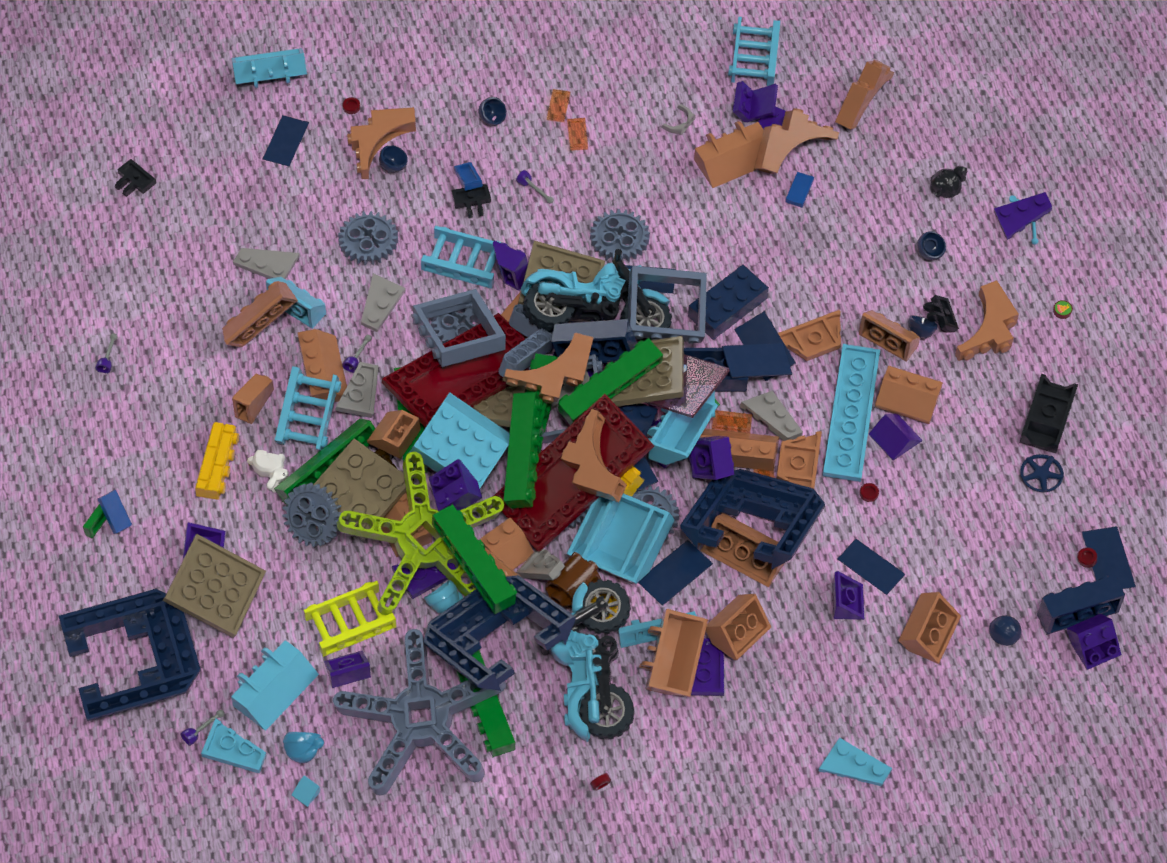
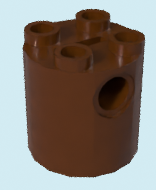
[545,552,601,610]

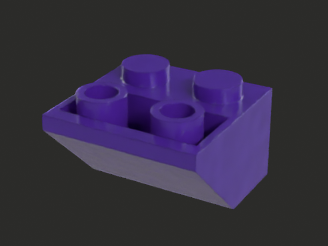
[493,240,528,291]
[429,459,482,511]
[1067,613,1122,670]

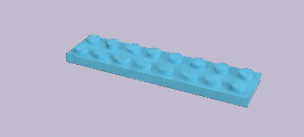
[823,344,880,482]

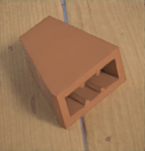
[232,373,274,424]

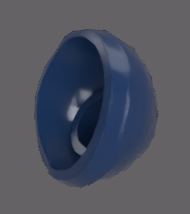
[478,97,507,126]
[379,145,408,173]
[917,231,946,260]
[908,315,937,339]
[989,615,1022,646]

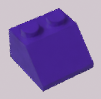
[690,436,734,480]

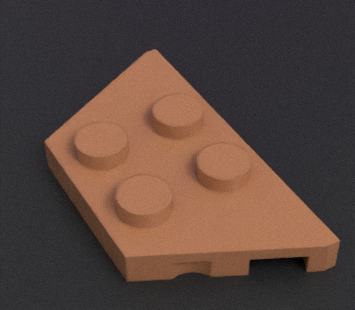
[778,310,841,361]
[777,431,822,488]

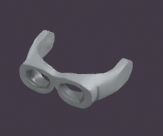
[661,104,696,135]

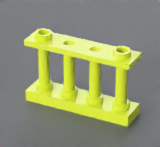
[304,581,397,657]

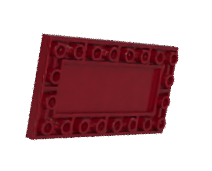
[381,313,530,427]
[492,394,655,552]

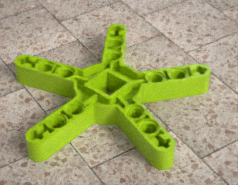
[337,452,504,615]

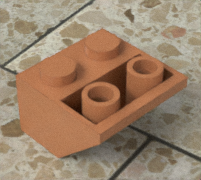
[367,410,420,459]

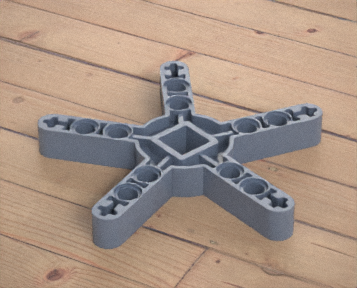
[333,629,506,796]

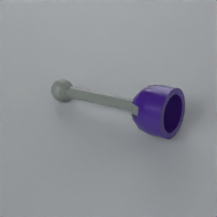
[516,170,554,204]
[95,333,118,374]
[342,335,372,373]
[180,710,224,746]

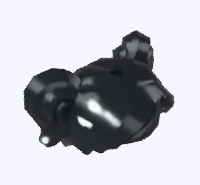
[930,165,968,198]

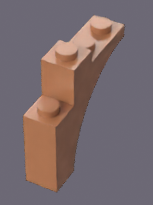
[835,59,895,130]
[347,107,416,179]
[754,108,839,174]
[955,280,1019,361]
[502,333,593,403]
[561,409,627,502]

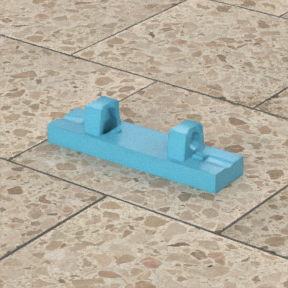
[618,611,697,648]

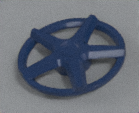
[1020,454,1064,492]

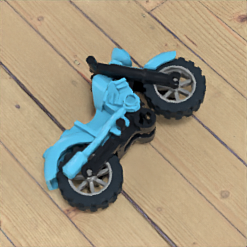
[521,249,672,341]
[540,579,635,742]

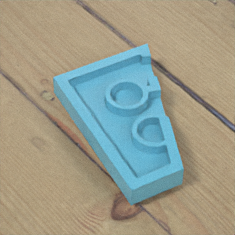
[201,718,267,774]
[819,738,892,786]

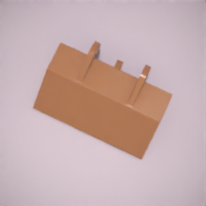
[694,121,764,188]
[640,609,708,697]

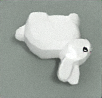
[247,450,289,493]

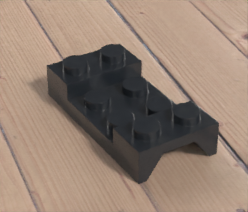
[1019,373,1078,454]

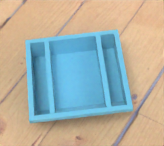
[409,392,510,488]
[567,494,675,584]

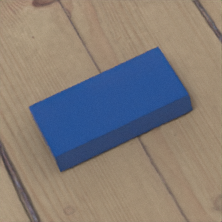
[454,162,483,191]
[785,172,815,208]
[97,490,132,534]

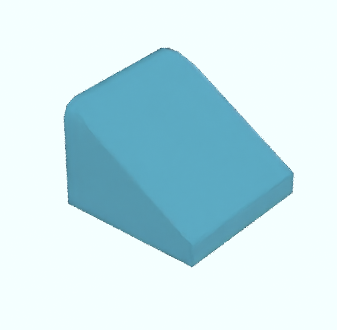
[291,776,320,807]

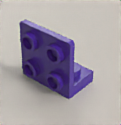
[733,81,778,122]

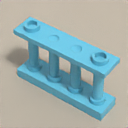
[728,17,780,86]
[421,226,501,289]
[275,366,341,452]

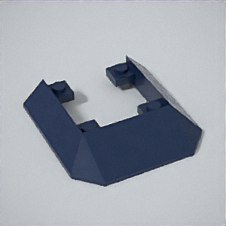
[680,469,825,569]
[423,575,576,691]
[59,589,201,721]

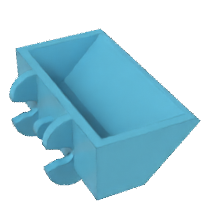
[231,48,307,88]
[647,393,718,465]
[231,640,319,731]

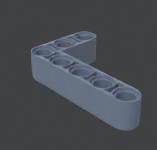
[499,304,554,377]

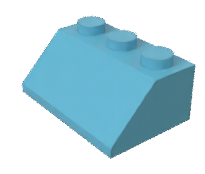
[266,277,326,329]

